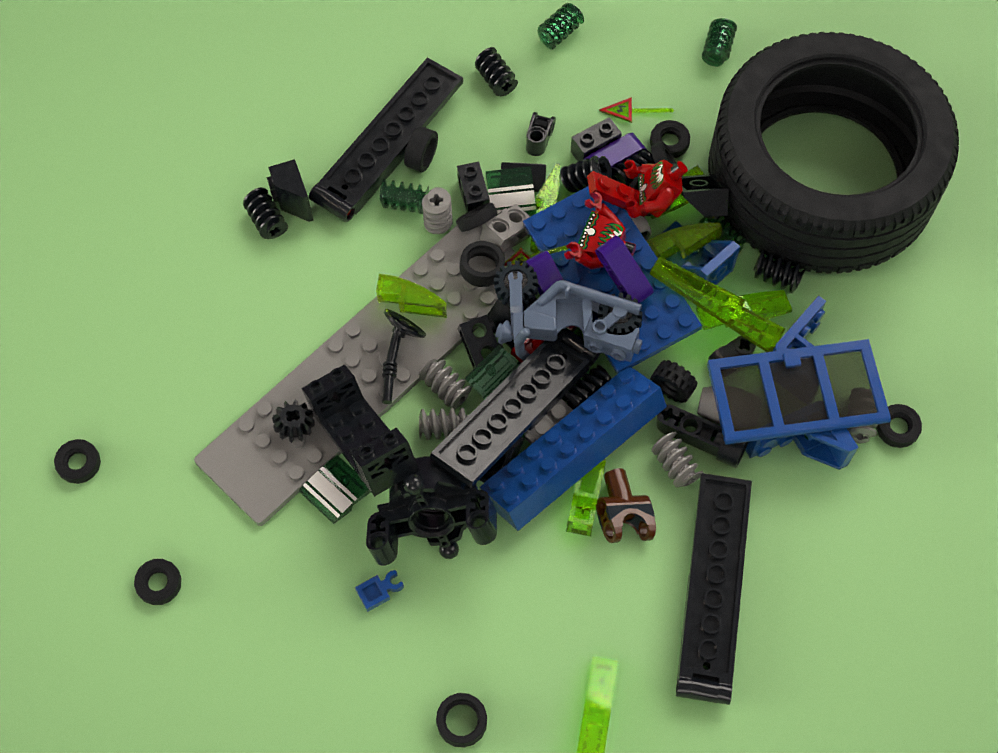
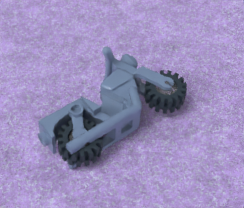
[494,261,643,362]

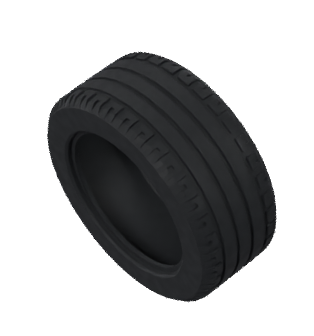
[708,32,959,274]

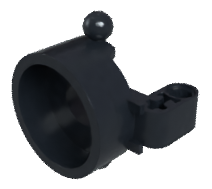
[366,456,497,566]

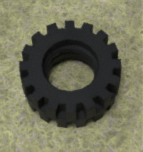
[650,360,698,403]

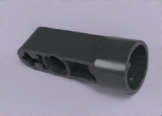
[656,404,748,468]

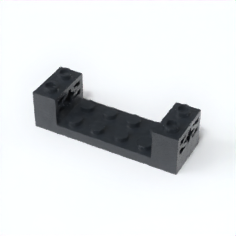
[301,364,420,497]

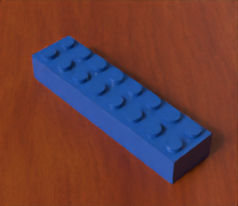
[480,366,667,531]

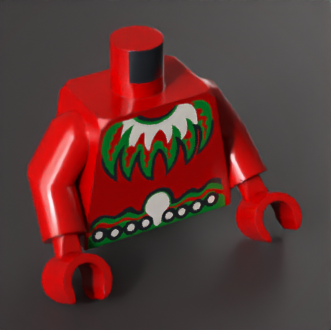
[624,160,688,218]
[564,192,636,270]

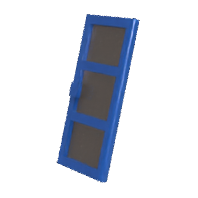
[707,339,891,445]

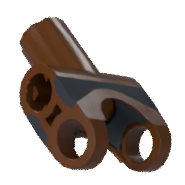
[596,468,656,543]

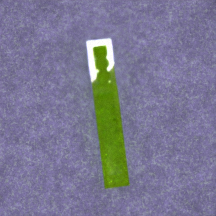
[649,256,786,352]

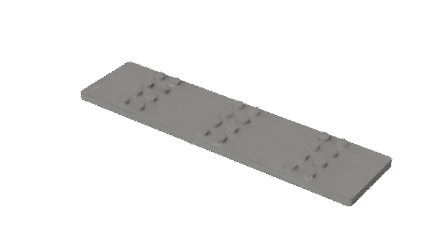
[194,225,527,526]

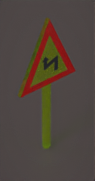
[599,97,674,123]
[505,245,569,266]

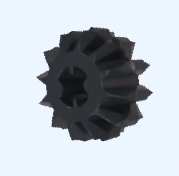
[272,399,315,443]

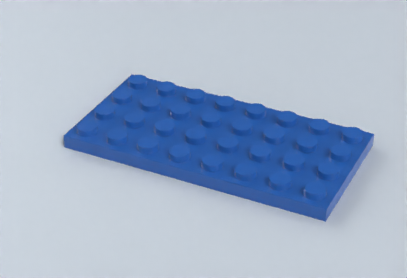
[523,186,702,374]

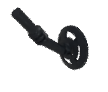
[382,309,426,404]

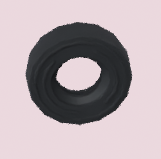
[650,120,690,158]
[651,141,676,165]
[456,203,497,232]
[876,404,922,448]
[54,439,101,484]
[134,559,182,605]

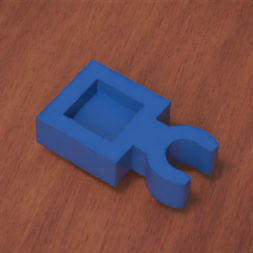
[355,570,404,612]

